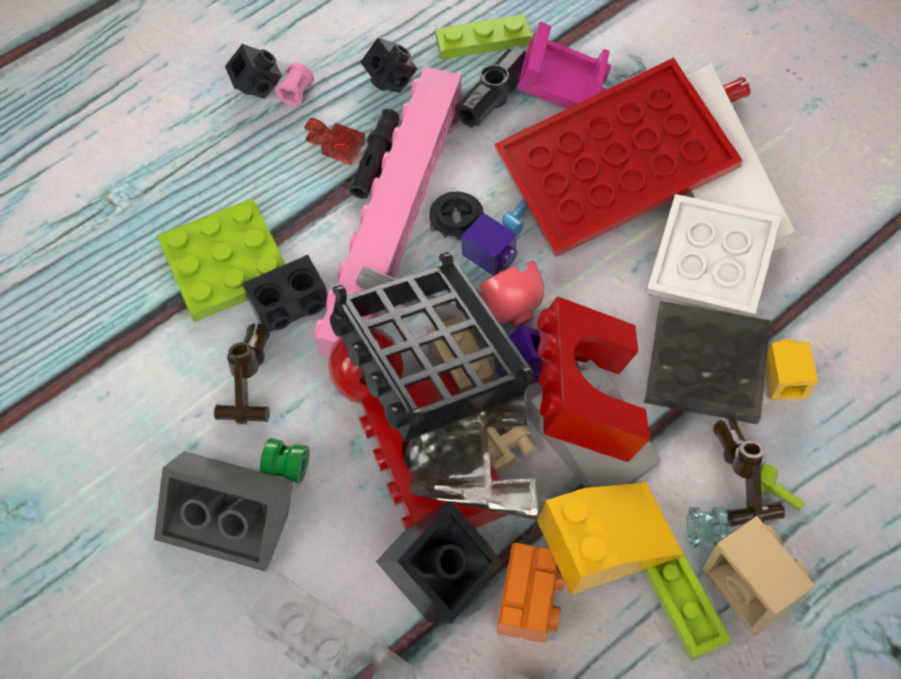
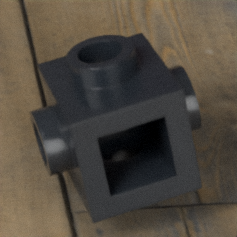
[360,37,418,93]
[225,43,282,99]

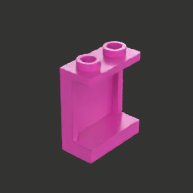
[516,21,611,109]

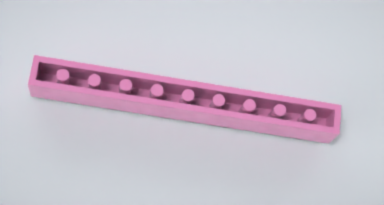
[314,67,462,357]

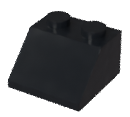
[376,501,503,624]

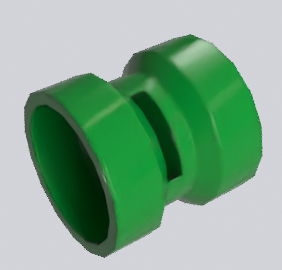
[260,438,310,484]

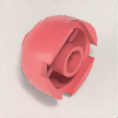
[477,261,544,328]

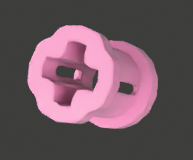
[275,63,314,106]

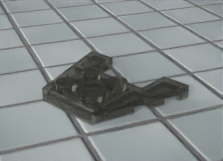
[410,393,538,519]

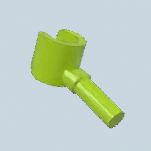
[761,464,805,510]

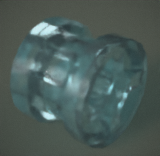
[687,507,728,548]

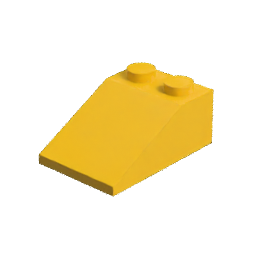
[537,482,683,595]

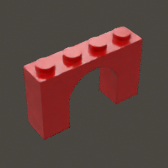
[537,296,650,462]
[359,372,510,530]

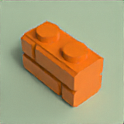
[497,543,565,643]

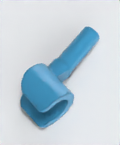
[502,200,527,236]

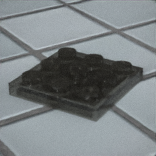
[644,301,770,424]

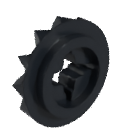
[429,191,484,240]

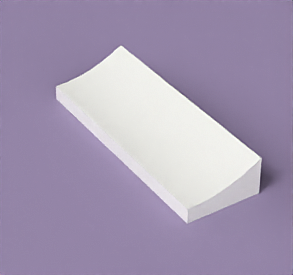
[687,63,795,251]

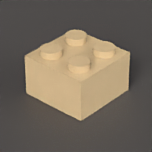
[702,516,815,637]

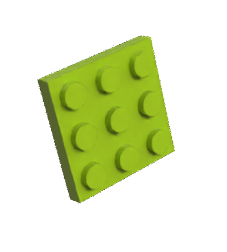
[157,198,285,322]

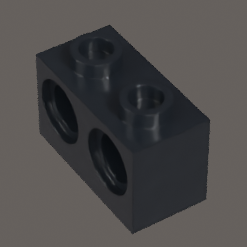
[242,255,328,332]

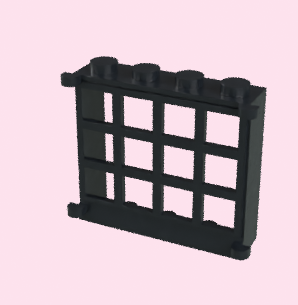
[330,252,534,442]

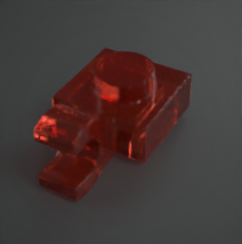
[304,118,365,165]

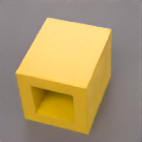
[763,339,818,400]

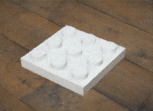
[647,194,781,319]

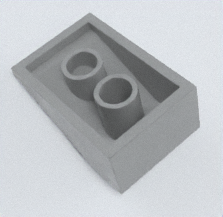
[529,360,661,488]

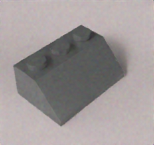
[154,451,293,571]

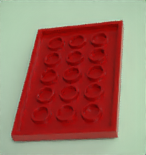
[494,57,743,257]

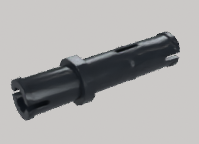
[349,109,400,199]

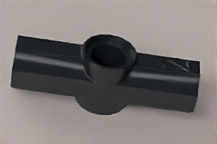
[456,46,526,128]

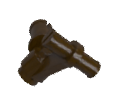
[214,323,270,425]
[713,417,785,527]

